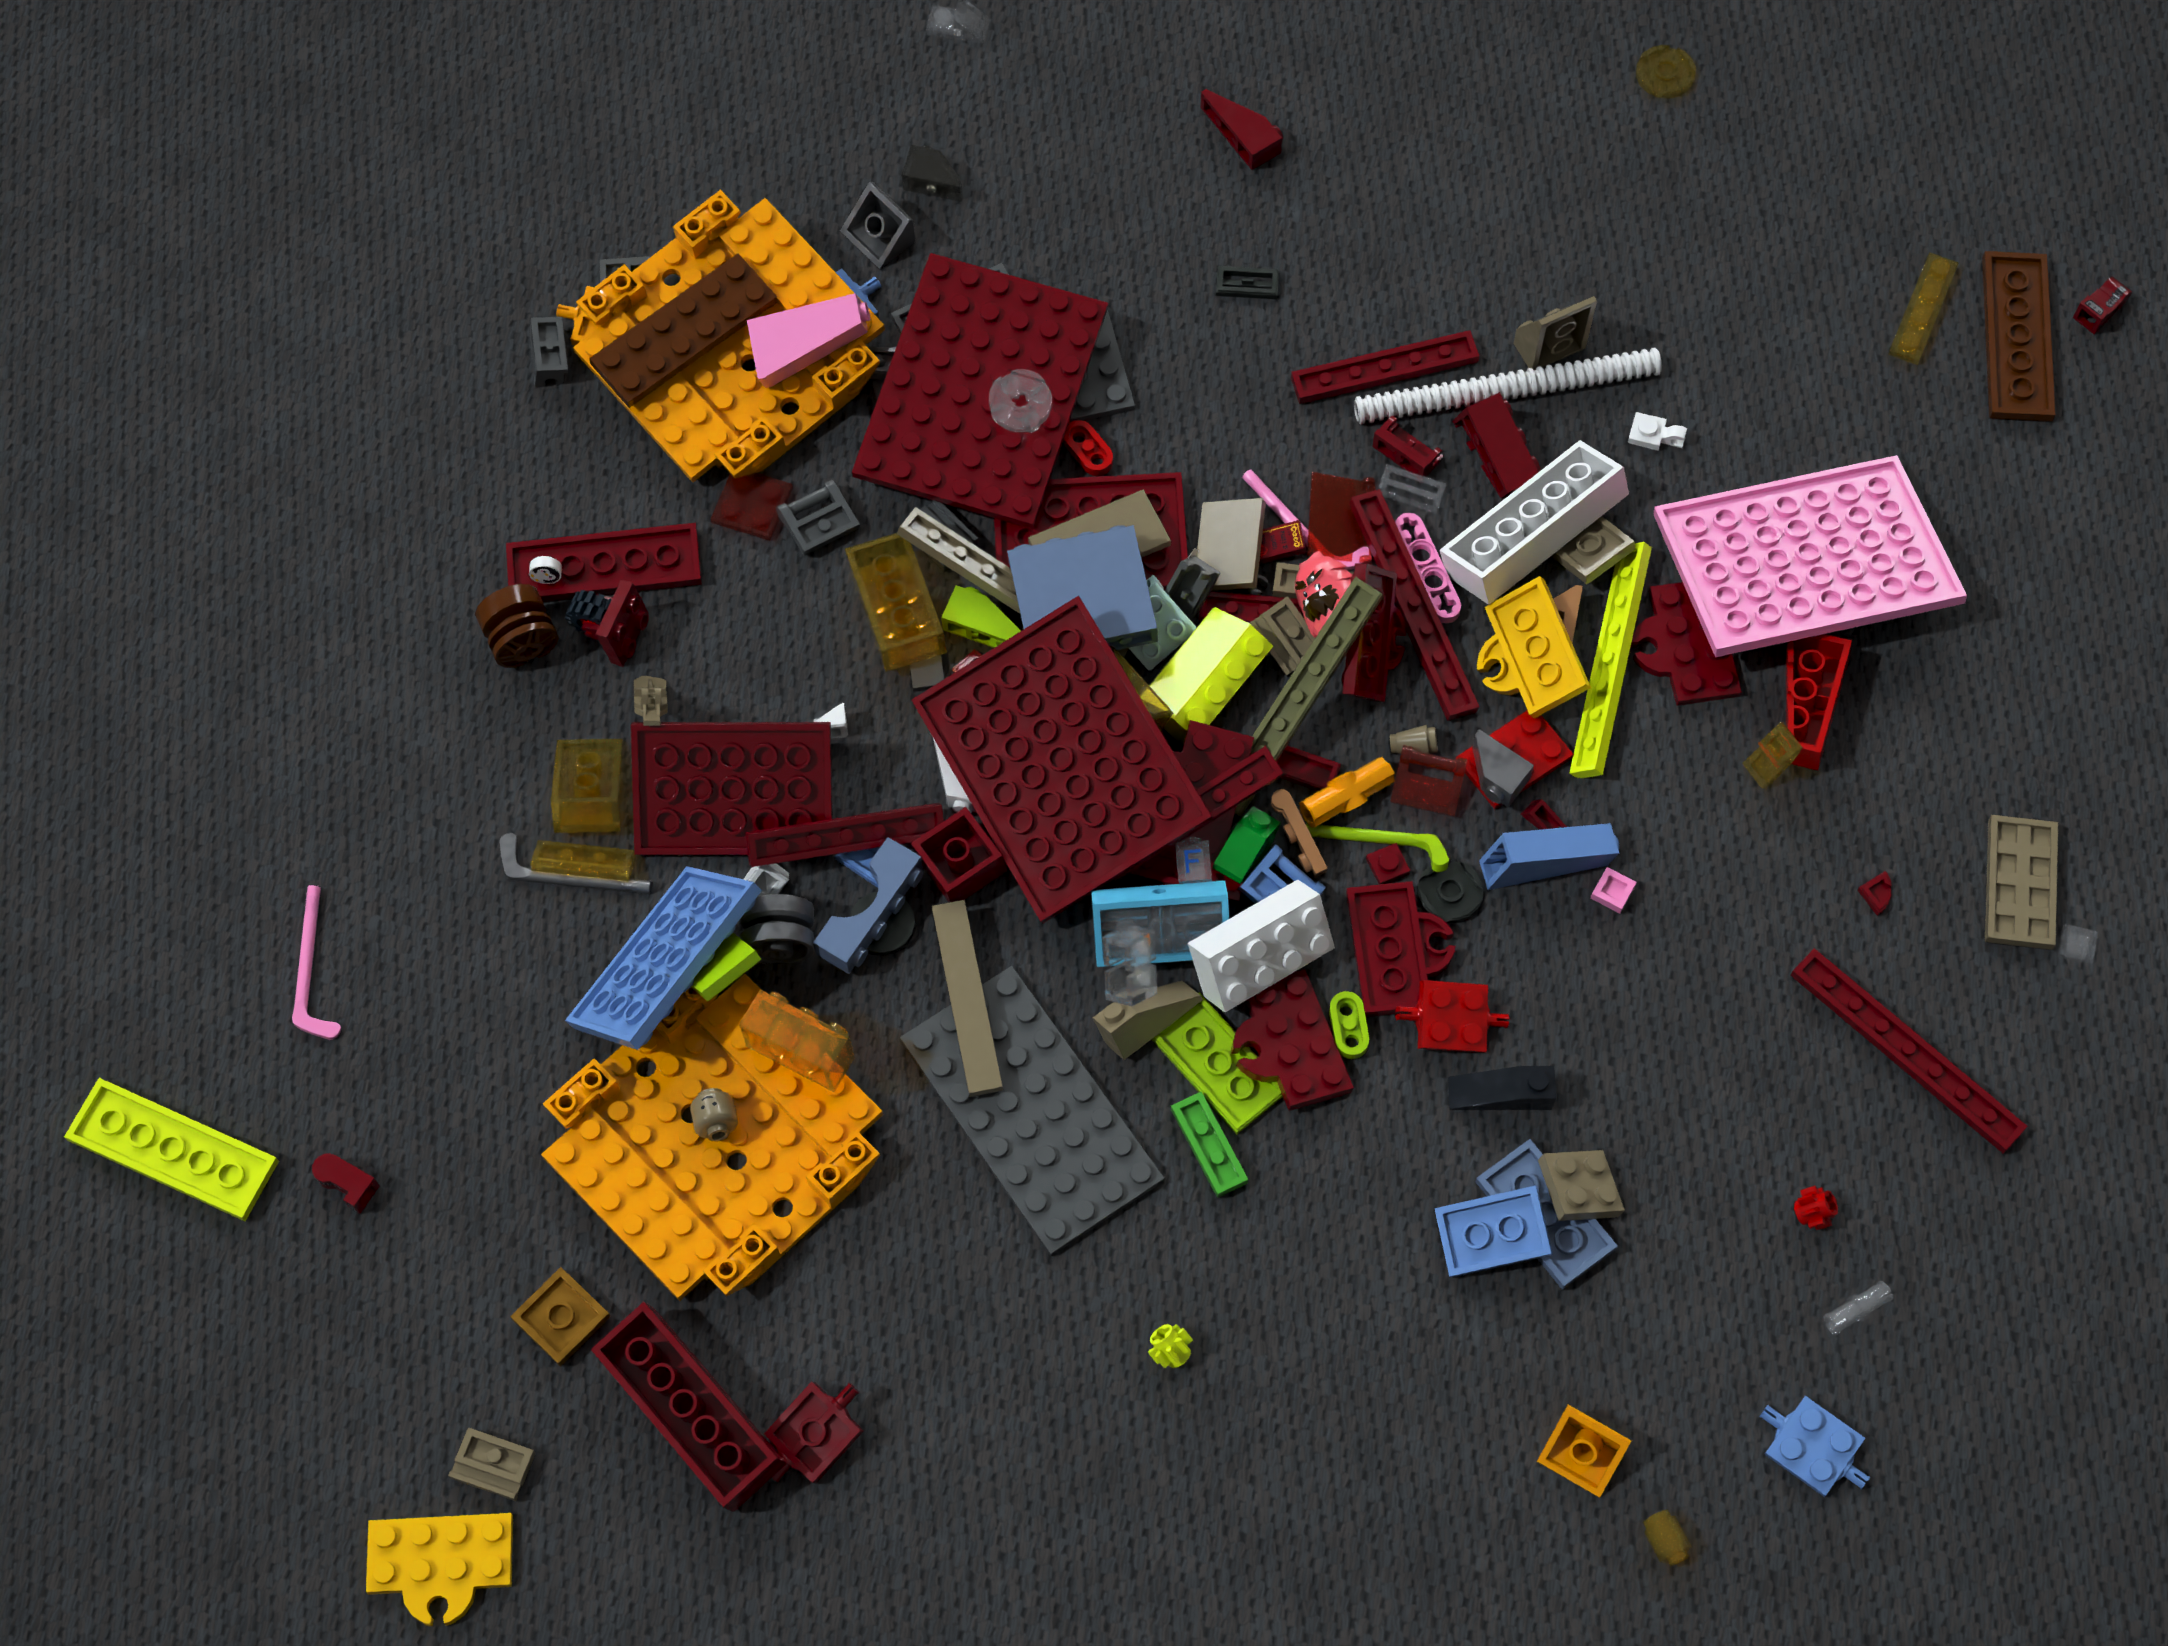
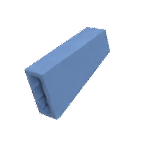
[1479,823,1619,890]

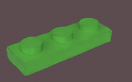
[1171,1091,1248,1198]

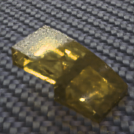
[1742,722,1803,788]

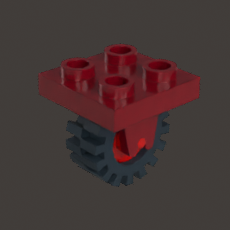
[565,580,649,667]

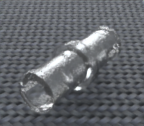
[1823,1281,1893,1335]

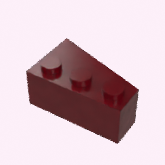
[1452,392,1541,498]

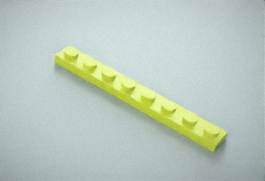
[1569,542,1652,778]

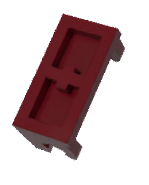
[1372,415,1443,481]

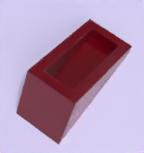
[1520,799,1567,830]

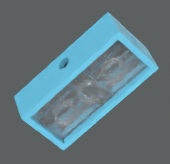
[1091,881,1229,967]

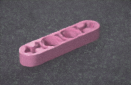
[1395,513,1461,623]

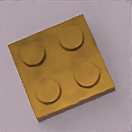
[510,1267,611,1367]

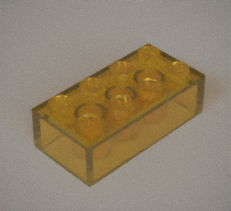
[845,533,947,672]

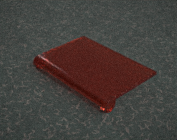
[1307,472,1375,565]

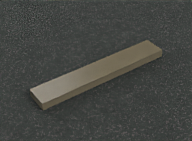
[932,900,1003,1097]

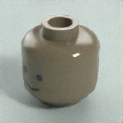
[690,1088,738,1141]

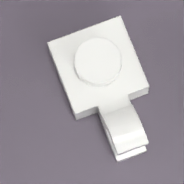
[1628,412,1687,451]

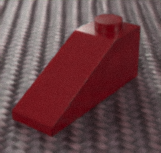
[1200,89,1283,170]

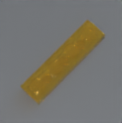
[1888,252,1959,365]

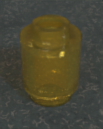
[1642,1509,1692,1567]

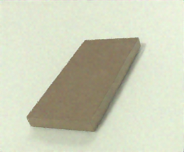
[1028,489,1171,558]

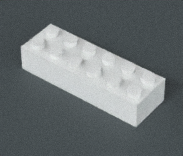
[1440,440,1629,605]

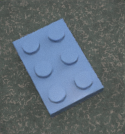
[1434,1185,1553,1278]

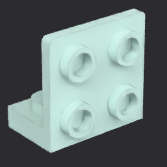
[1129,575,1197,670]

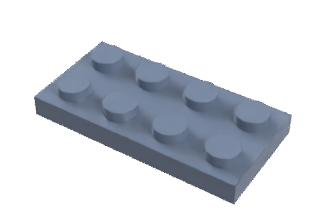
[1475,1139,1618,1290]

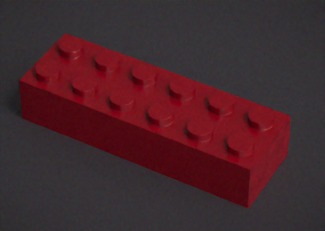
[591,1301,787,1512]

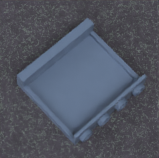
[1007,525,1158,651]

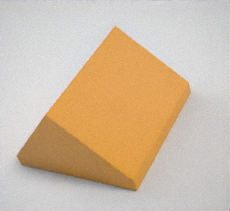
[1537,1404,1631,1498]

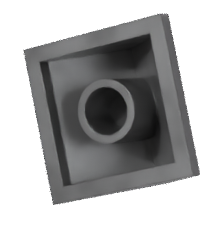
[840,182,915,269]

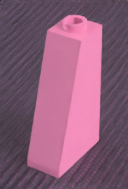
[747,293,870,388]

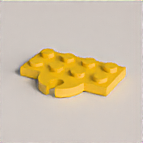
[1477,576,1591,719]
[366,1513,513,1627]

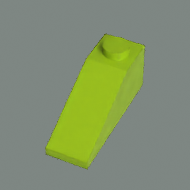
[941,585,1021,648]

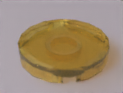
[1636,45,1696,99]

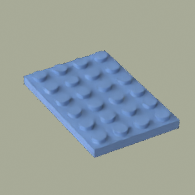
[565,866,762,1050]

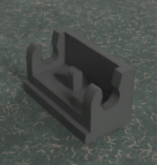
[529,317,568,388]
[1165,556,1221,622]

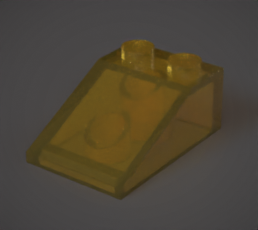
[551,739,623,833]

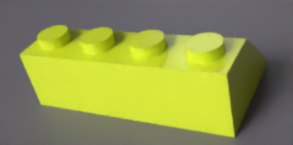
[1140,607,1273,745]

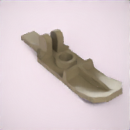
[634,676,668,726]

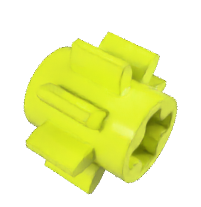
[1148,1324,1193,1368]

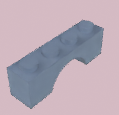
[813,837,924,974]

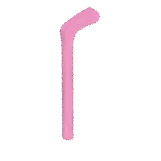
[1242,469,1371,571]
[292,885,341,1040]

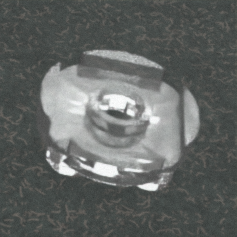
[989,369,1052,433]

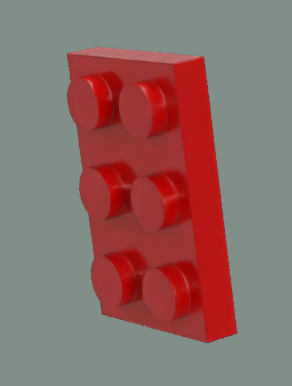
[1455,710,1574,809]

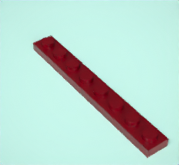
[1349,489,1480,721]
[1790,948,2028,1154]

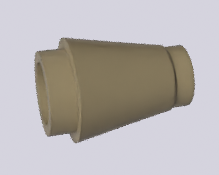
[1390,724,1438,757]

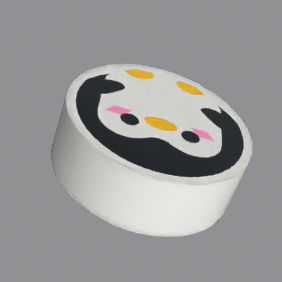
[529,556,562,584]

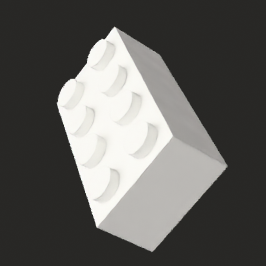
[1188,880,1335,1012]

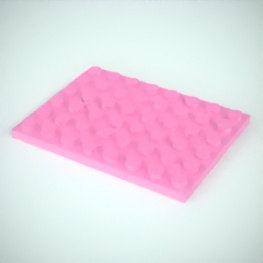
[1654,455,1967,657]

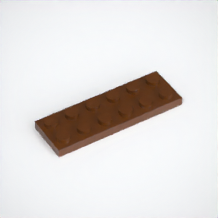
[1982,251,2055,421]
[589,253,777,408]

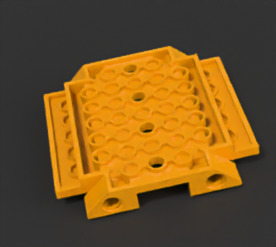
[573,189,885,483]
[541,974,883,1301]

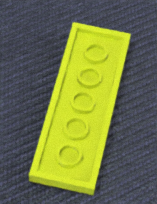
[64,1078,279,1221]

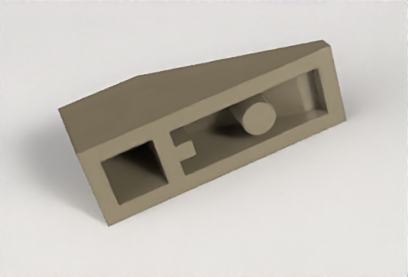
[1093,981,1203,1060]

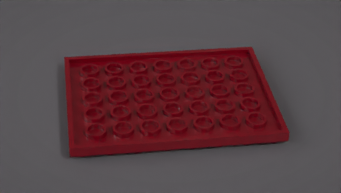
[852,253,1108,529]
[912,595,1214,923]

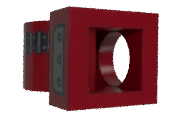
[2073,276,2132,335]
[312,1153,380,1214]

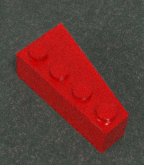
[1786,634,1852,770]

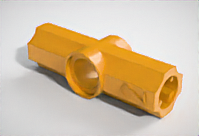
[1299,757,1395,828]

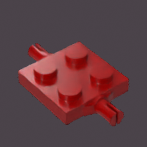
[1395,980,1509,1053]

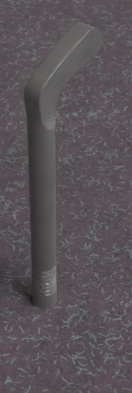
[500,833,652,894]

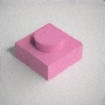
[1590,867,1637,914]

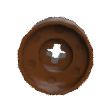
[475,584,559,668]

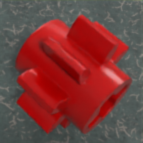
[1794,1185,1838,1230]

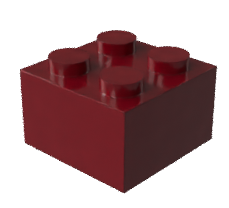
[911,807,1007,903]

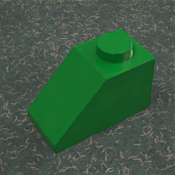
[1212,806,1281,884]

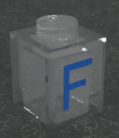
[1175,837,1212,884]

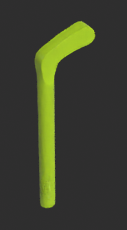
[1306,824,1449,872]

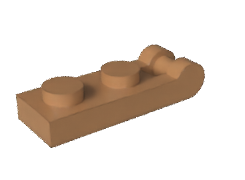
[1271,789,1328,878]

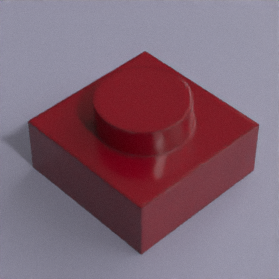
[1366,843,1410,884]

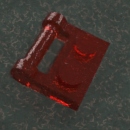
[1390,745,1468,817]

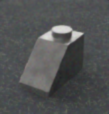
[1472,730,1534,807]

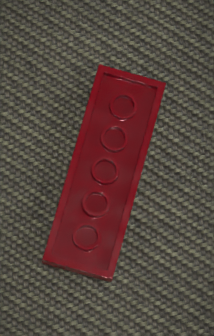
[506,522,702,602]

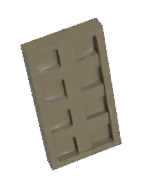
[1985,815,2058,950]

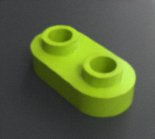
[1329,991,1369,1059]

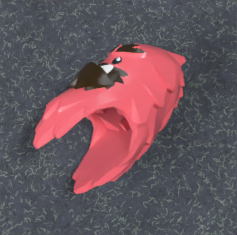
[1294,551,1353,638]

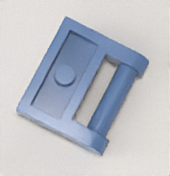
[1238,844,1326,904]

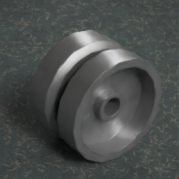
[740,894,814,964]

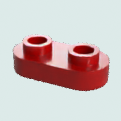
[1063,420,1113,476]

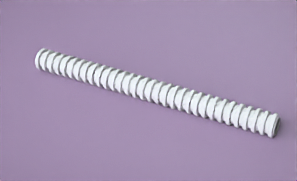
[1354,348,1662,425]

